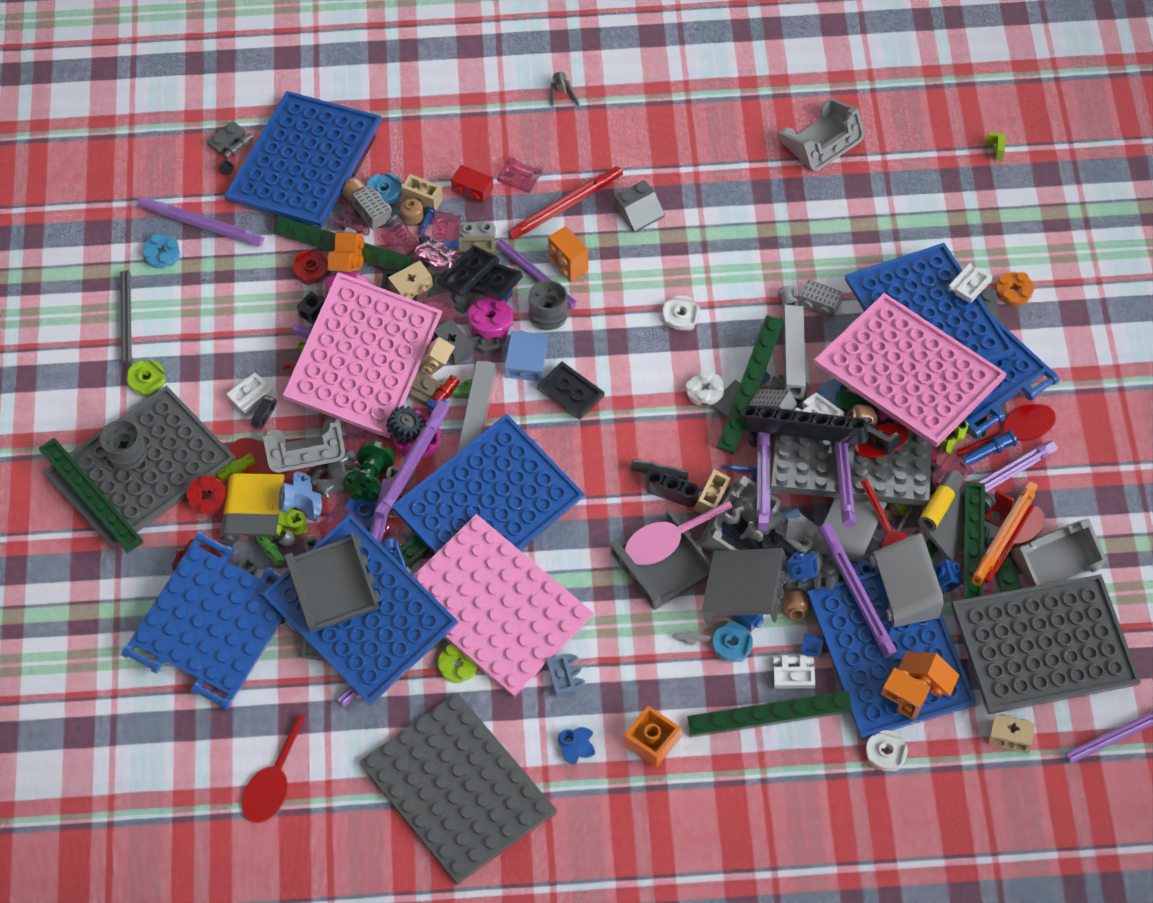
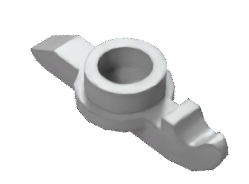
[672,631,711,645]

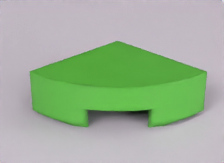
[453,379,473,398]

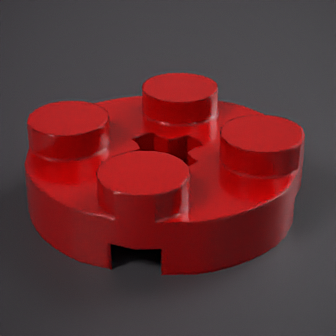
[293,249,330,285]
[186,476,226,514]

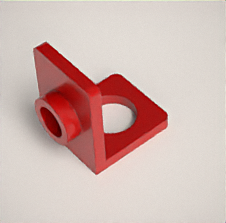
[985,490,1014,528]

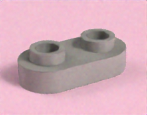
[459,222,496,237]

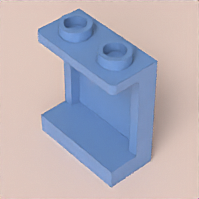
[505,330,549,382]

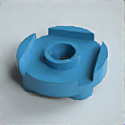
[367,173,402,205]
[143,234,180,269]
[712,623,753,662]

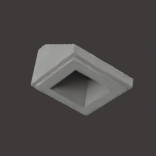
[785,518,808,541]

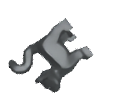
[305,450,361,499]
[722,496,788,542]

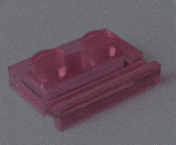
[431,210,461,248]
[381,219,421,256]
[418,292,458,324]
[930,450,974,488]

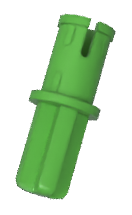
[255,536,285,567]

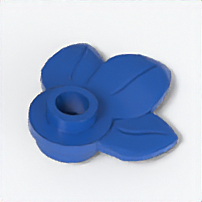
[558,727,595,765]

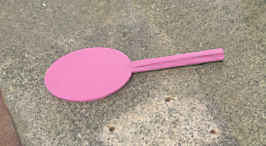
[625,501,733,565]

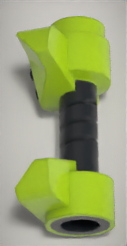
[939,420,969,455]

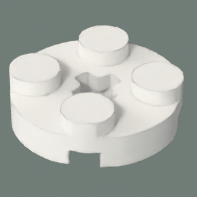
[663,295,700,330]
[686,370,725,406]
[866,730,908,771]

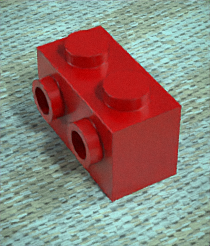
[451,165,494,204]

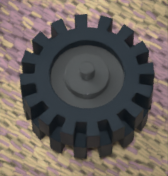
[386,406,423,443]

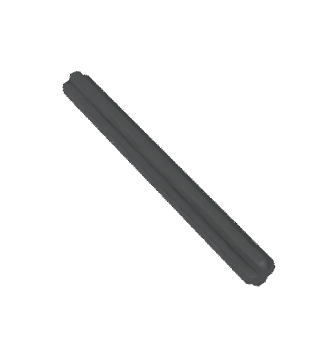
[120,270,132,365]

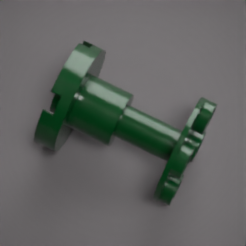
[344,440,396,500]

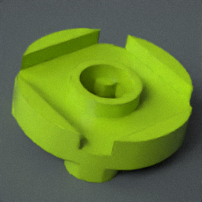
[127,360,166,397]
[438,644,478,683]

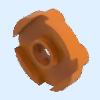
[996,272,1034,307]

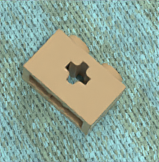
[401,174,443,210]
[388,261,433,299]
[420,337,455,375]
[694,469,731,514]
[988,714,1036,754]

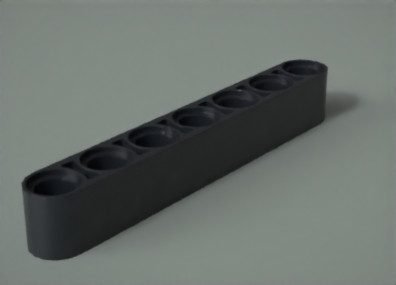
[741,405,869,444]

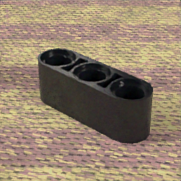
[645,470,699,507]

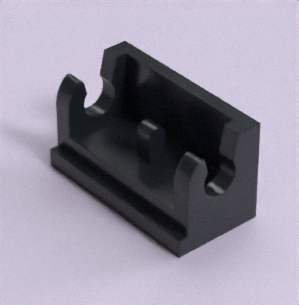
[865,417,902,456]

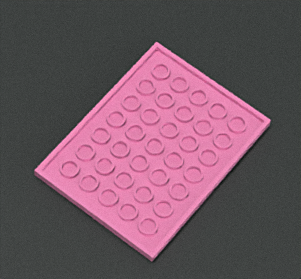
[282,272,443,439]
[814,293,1006,447]
[413,514,594,698]

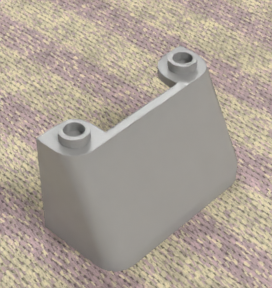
[778,97,865,171]
[263,418,345,472]
[699,475,781,553]
[811,498,887,565]
[1010,518,1108,587]
[869,533,943,628]

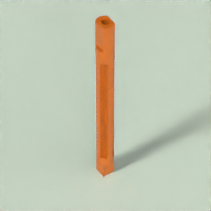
[971,481,1038,586]

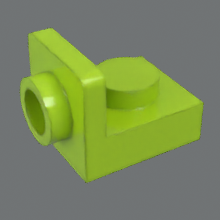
[986,132,1006,162]

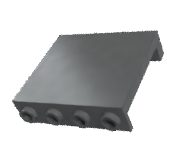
[610,509,712,610]
[285,531,381,633]
[701,548,789,625]

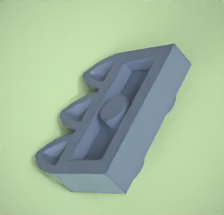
[546,654,585,697]

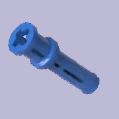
[960,430,1018,467]

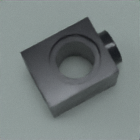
[297,291,325,325]

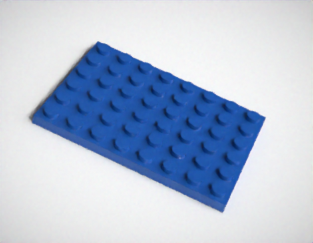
[224,91,382,227]
[844,243,1015,363]
[392,414,585,554]
[262,514,459,705]
[807,571,977,740]

